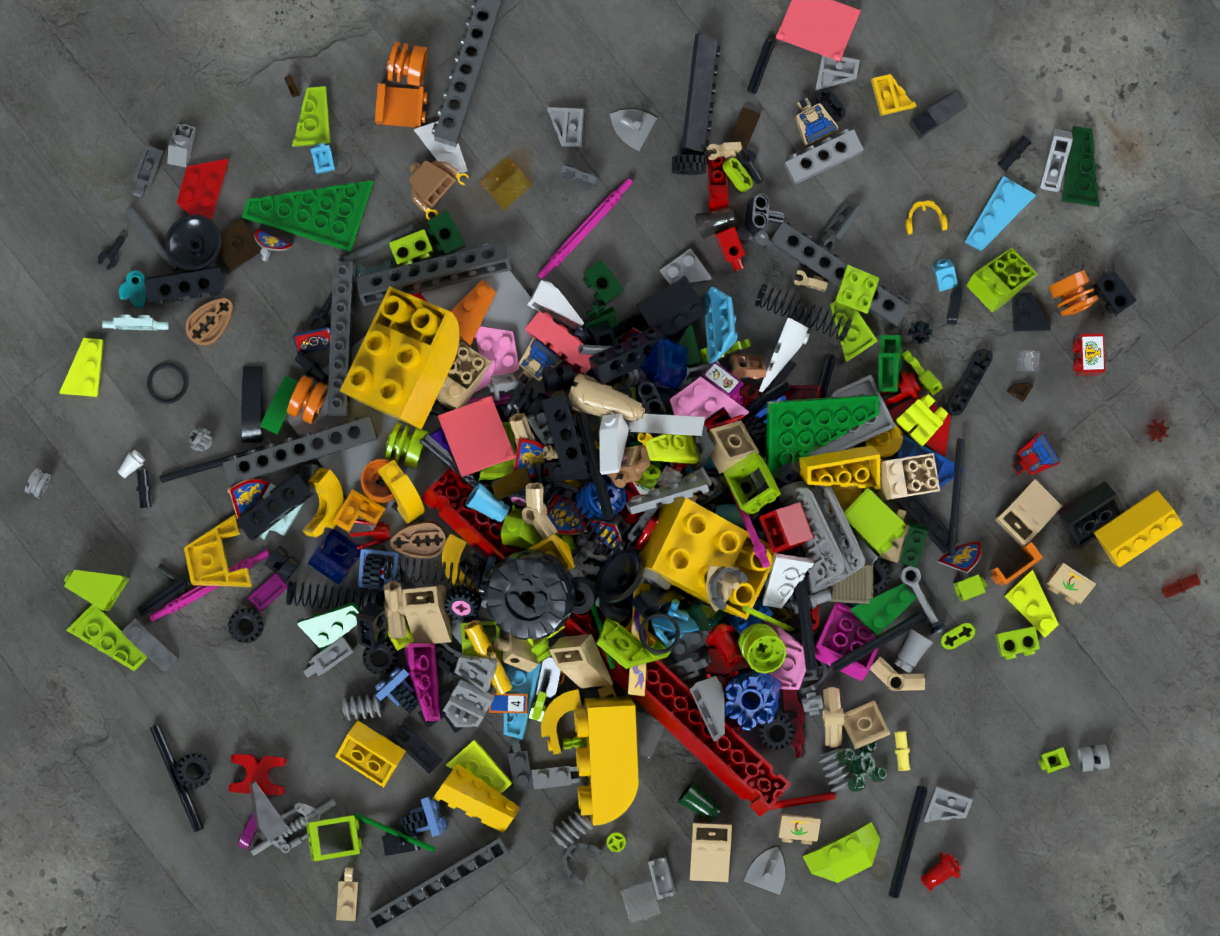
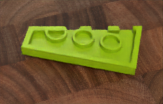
[66,604,148,671]

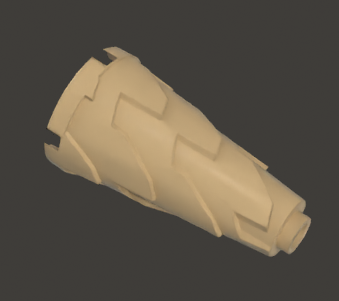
[569,373,645,421]

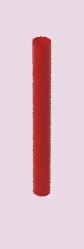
[770,792,835,810]

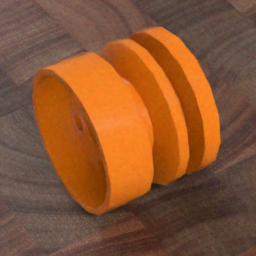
[387,41,428,87]
[1048,270,1099,317]
[361,459,395,504]

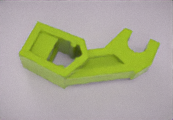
[699,339,751,364]
[902,350,943,396]
[529,691,547,722]

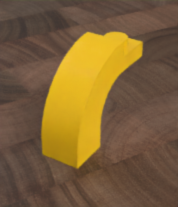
[377,460,424,524]
[302,468,343,538]
[442,534,479,594]
[541,689,583,755]

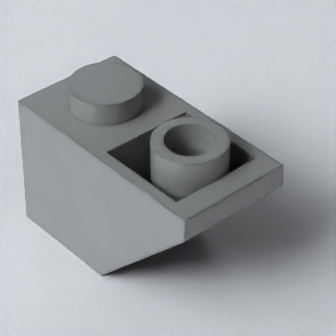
[167,124,196,167]

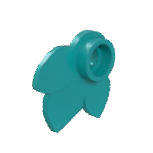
[119,270,147,309]

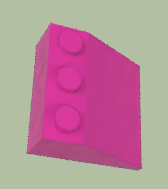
[814,602,887,681]

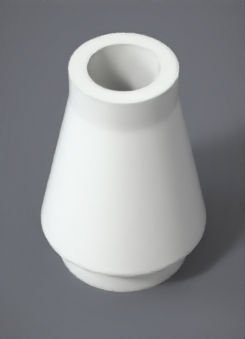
[117,450,145,478]

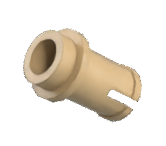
[542,445,569,460]

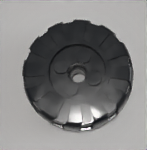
[485,549,576,640]

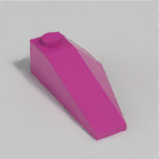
[405,643,441,721]

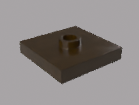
[219,219,262,272]

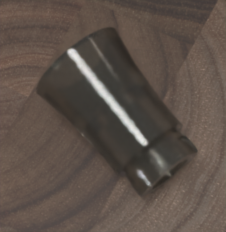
[695,206,739,239]

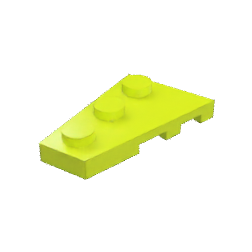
[59,338,104,397]
[645,434,699,464]
[1004,570,1059,638]
[446,740,513,794]

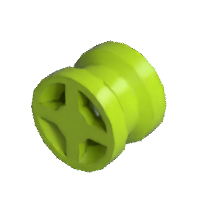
[638,464,661,488]
[531,639,552,663]
[607,832,626,852]

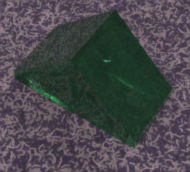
[686,604,725,632]

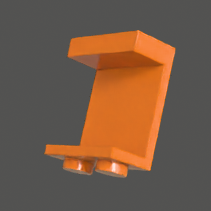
[375,83,428,128]
[989,542,1043,586]

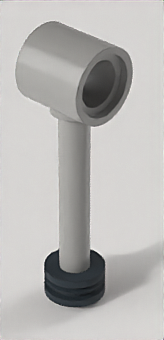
[899,566,946,634]

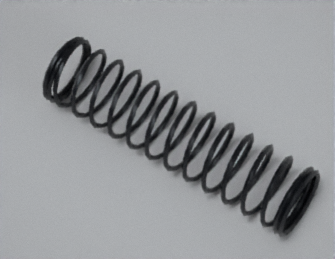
[755,283,852,342]
[543,482,626,561]
[384,555,484,590]
[286,581,385,609]

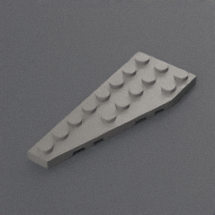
[749,375,896,491]

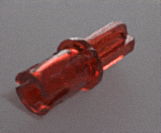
[1162,573,1201,598]

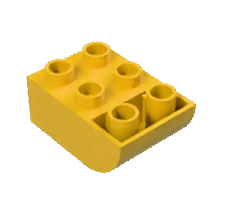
[340,286,459,430]
[639,497,779,619]
[574,696,639,826]

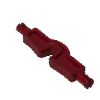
[782,689,805,758]

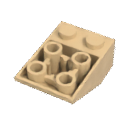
[436,342,492,410]
[878,453,940,501]
[994,479,1062,547]
[401,584,452,644]
[549,634,613,688]
[690,822,732,882]

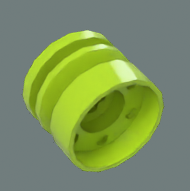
[385,422,429,470]
[738,623,786,673]

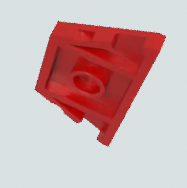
[176,159,229,220]
[889,394,951,457]

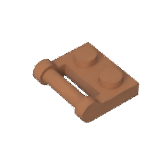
[729,354,767,379]

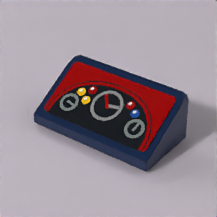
[292,327,331,355]

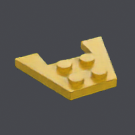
[184,515,252,587]

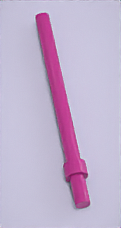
[724,478,770,568]

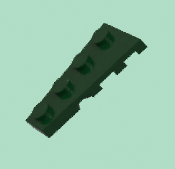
[1061,126,1100,208]

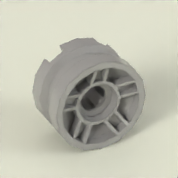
[25,468,51,499]

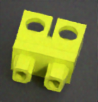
[895,394,948,447]

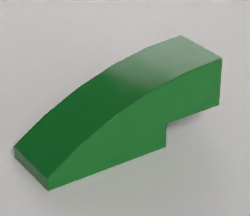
[878,335,902,392]
[260,376,299,435]

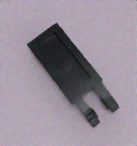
[392,724,443,774]

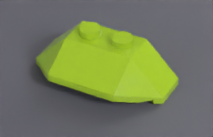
[803,822,880,883]

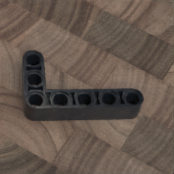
[583,377,669,457]

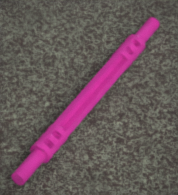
[537,178,633,280]
[149,549,270,622]

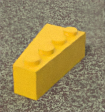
[799,445,881,489]
[433,764,520,833]

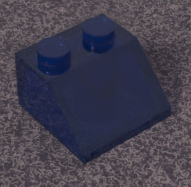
[640,338,688,390]
[307,528,363,585]

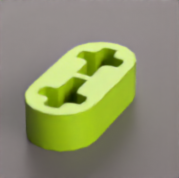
[723,157,753,192]
[940,623,975,650]

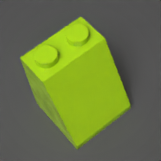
[844,488,907,555]
[64,570,129,611]

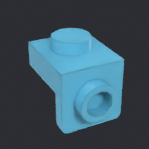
[310,143,335,174]
[932,259,958,291]

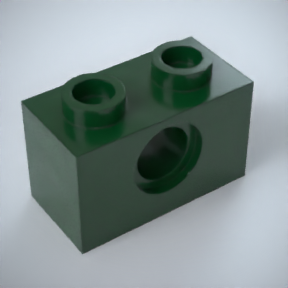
[426,211,466,255]
[582,260,624,306]
[898,522,929,568]

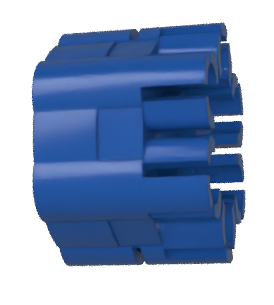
[724,668,781,730]

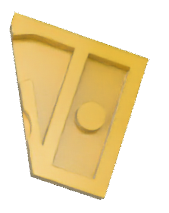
[871,74,917,116]

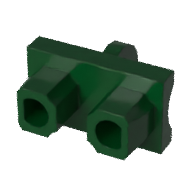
[582,303,618,333]

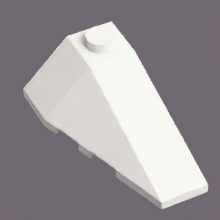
[758,318,810,394]

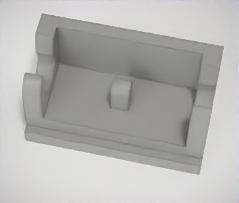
[648,856,676,900]

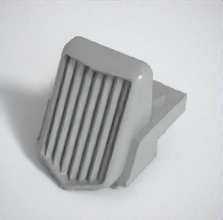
[443,677,495,727]

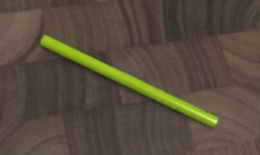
[742,605,794,632]

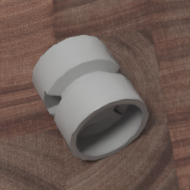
[1078,744,1110,772]

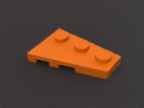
[450,280,496,347]

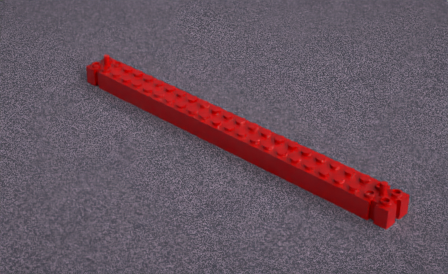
[421,468,791,817]

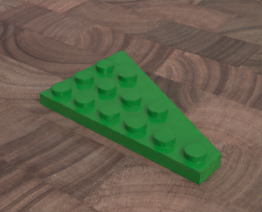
[242,180,374,252]
[766,394,879,474]

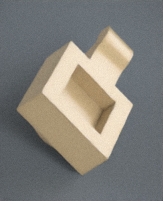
[706,142,742,160]
[794,270,828,292]

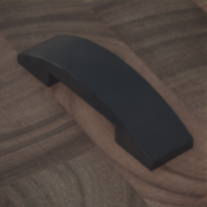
[241,366,263,443]
[749,462,800,533]

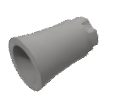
[894,629,934,673]

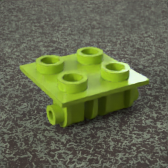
[835,265,879,314]

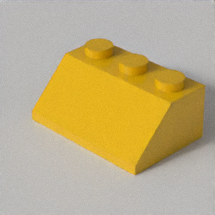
[335,720,406,788]

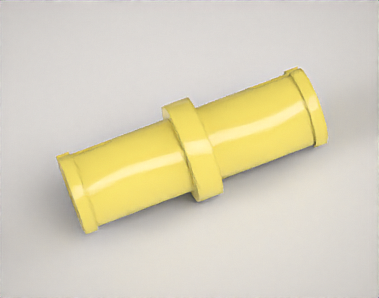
[894,731,910,771]

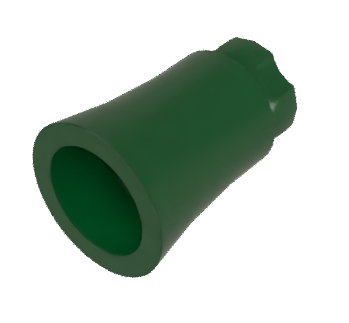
[677,781,722,822]

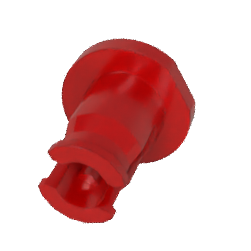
[879,370,921,407]
[706,624,743,667]
[920,851,962,892]

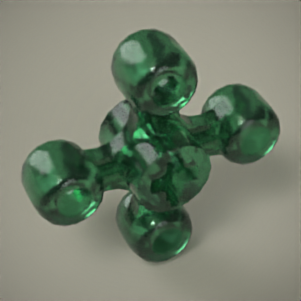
[837,741,887,792]

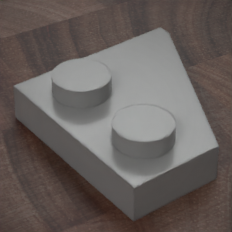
[815,55,860,90]
[547,107,585,148]
[660,248,712,285]
[455,655,498,692]
[924,786,973,822]

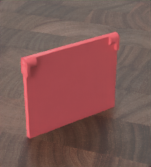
[776,0,861,62]
[438,396,516,477]

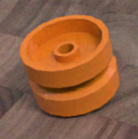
[287,375,328,424]

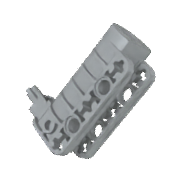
[778,480,865,594]

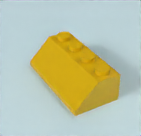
[1093,490,1183,568]

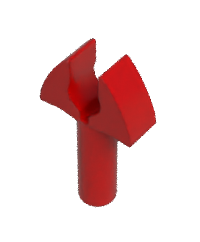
[740,384,759,407]
[635,517,659,550]

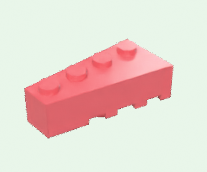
[525,311,594,375]

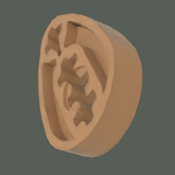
[185,298,234,346]
[390,521,446,558]

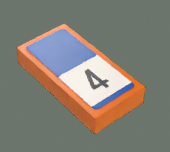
[489,693,529,714]

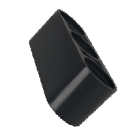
[632,586,687,619]

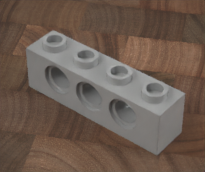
[784,129,864,185]

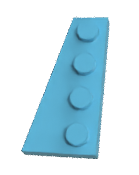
[965,176,1036,252]
[504,663,542,739]

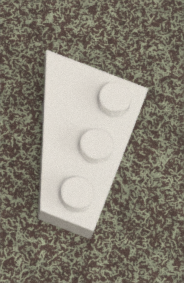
[414,120,468,174]
[762,553,814,608]

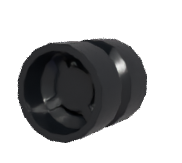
[541,363,575,393]
[264,546,301,581]

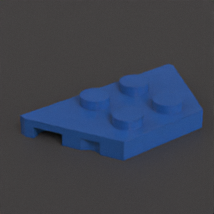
[897,435,965,494]

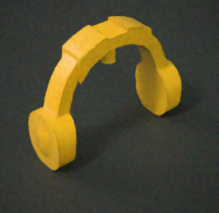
[905,200,947,235]

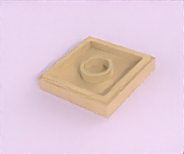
[844,700,890,749]

